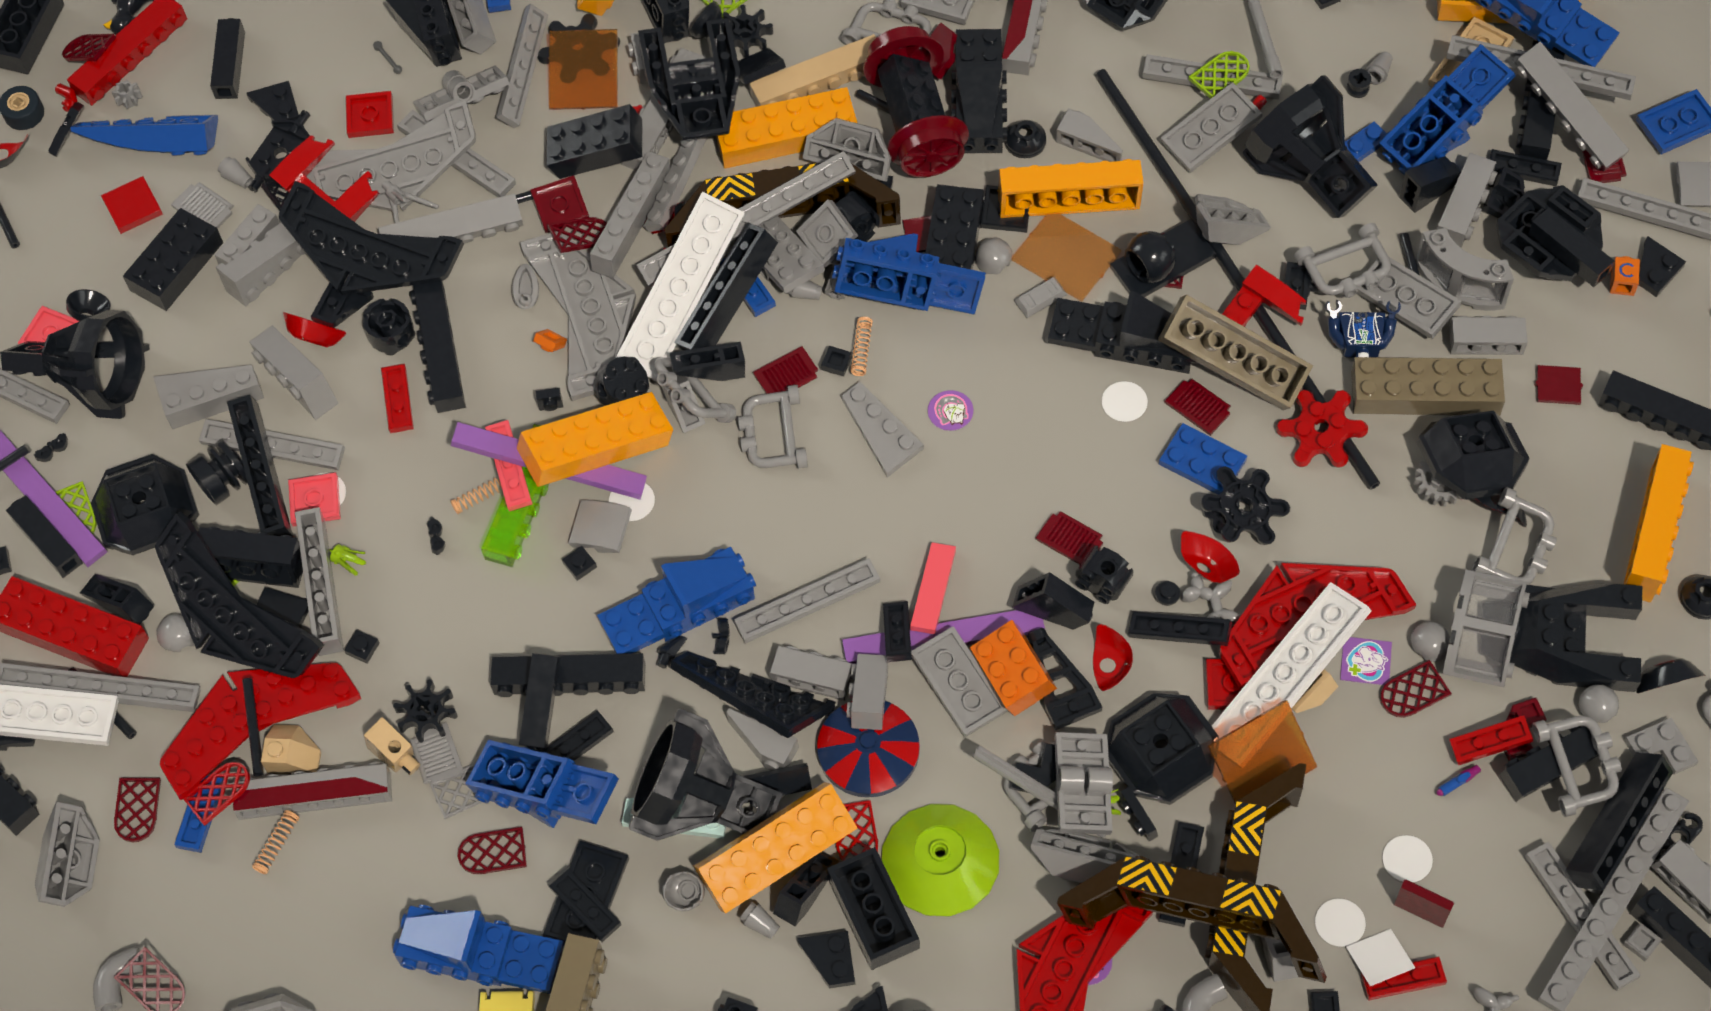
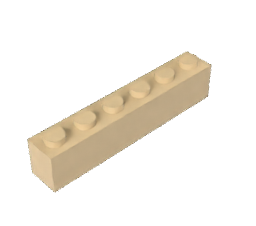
[749,34,876,107]

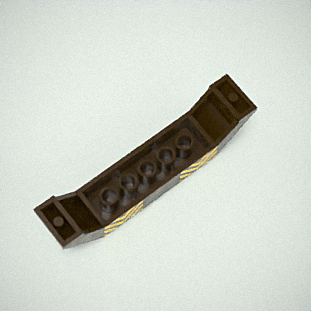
[665,162,901,247]
[1205,763,1306,1011]
[1057,856,1327,983]

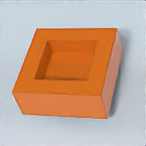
[533,329,567,352]

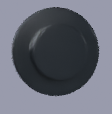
[1155,581,1180,606]

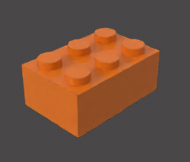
[970,620,1057,716]

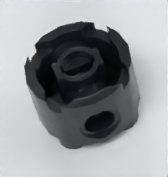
[835,191,880,242]
[363,298,415,356]
[593,356,649,406]
[1075,546,1134,604]

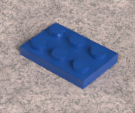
[1636,89,1711,155]
[1159,423,1247,495]

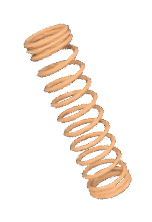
[850,316,873,376]
[450,478,502,514]
[252,810,300,875]

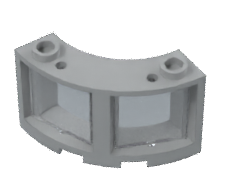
[1416,228,1514,311]
[1443,570,1530,687]

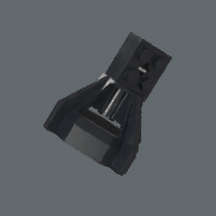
[1243,75,1378,218]
[0,310,150,419]
[629,709,783,841]

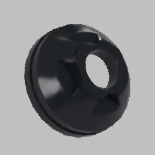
[690,1,722,38]
[1005,120,1046,159]
[66,289,110,322]
[1680,575,1711,620]

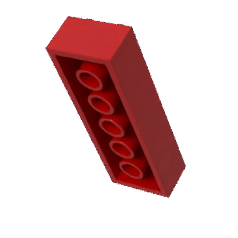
[0,576,149,677]

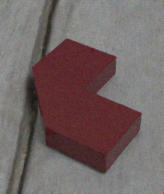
[930,23,957,80]
[1504,697,1547,761]

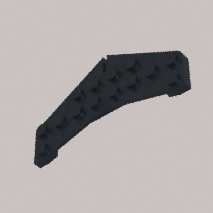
[279,181,464,295]
[155,512,324,678]

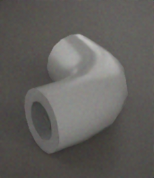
[93,947,143,1011]
[1182,974,1228,1011]

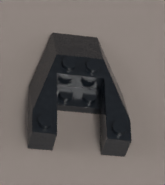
[638,18,740,140]
[1480,584,1642,692]

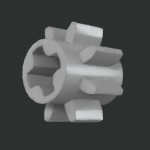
[112,80,142,109]

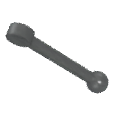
[373,41,402,74]

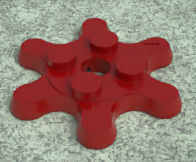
[1276,390,1368,468]

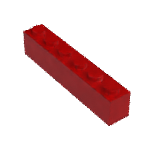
[67,0,187,106]

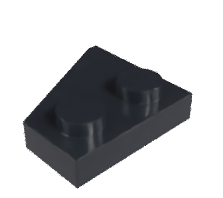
[247,81,299,121]
[1638,236,1686,297]
[311,282,374,328]
[798,931,856,989]

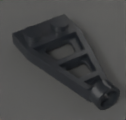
[1027,628,1103,730]

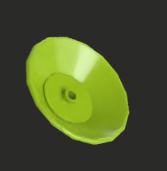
[882,804,1000,917]

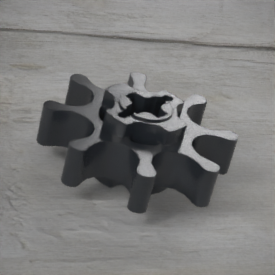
[723,4,773,57]
[393,679,458,743]

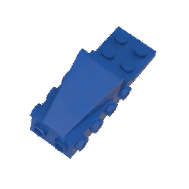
[1474,0,1620,67]
[1379,44,1516,176]
[832,233,986,314]
[597,547,756,654]
[465,740,619,828]
[393,905,565,994]

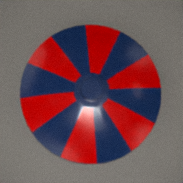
[817,701,920,797]

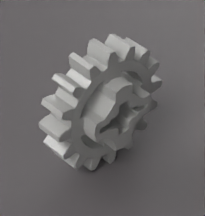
[1414,461,1462,506]

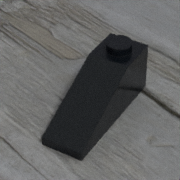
[669,342,745,381]
[80,574,154,625]
[773,851,839,926]

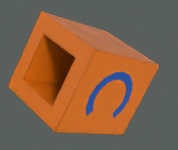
[1610,256,1640,296]

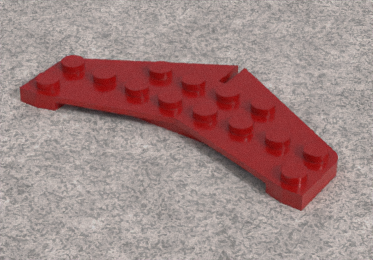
[1219,563,1416,689]
[160,663,361,800]
[1016,906,1153,1011]

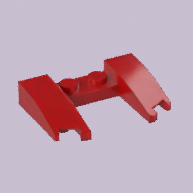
[269,135,379,222]
[1222,264,1306,327]

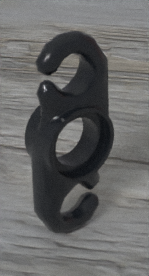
[1655,813,1703,860]

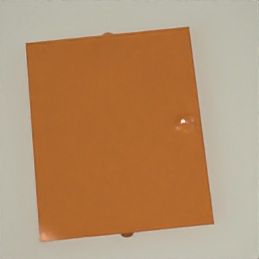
[549,29,618,110]
[1012,213,1122,302]
[1208,700,1317,803]

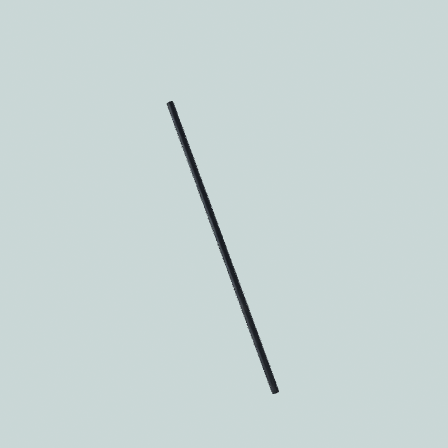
[1096,69,1380,490]

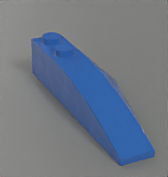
[70,115,218,155]

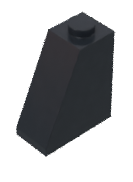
[1399,156,1461,213]
[1012,572,1095,630]

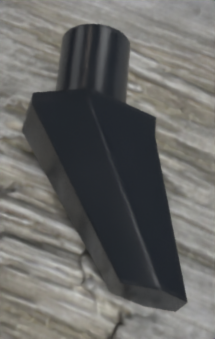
[657,636,688,669]

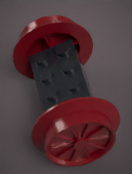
[863,26,969,177]

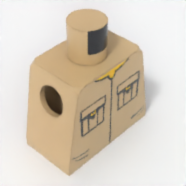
[364,717,420,775]

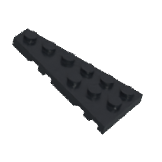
[670,651,836,738]

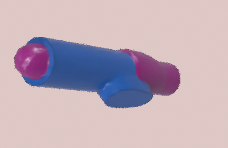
[1437,765,1481,796]

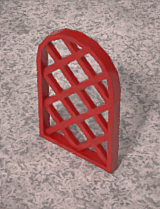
[183,762,250,826]
[836,800,879,861]

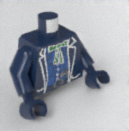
[1325,300,1401,358]

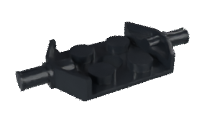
[246,110,310,193]

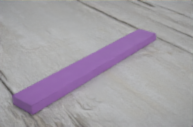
[451,422,647,500]
[0,431,107,567]
[842,610,1045,664]

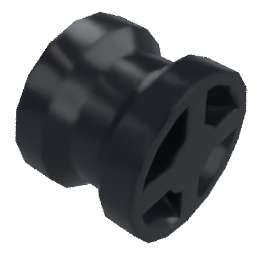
[1346,69,1371,98]

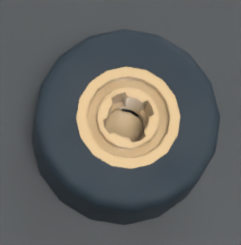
[0,86,44,130]

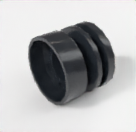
[186,440,248,506]

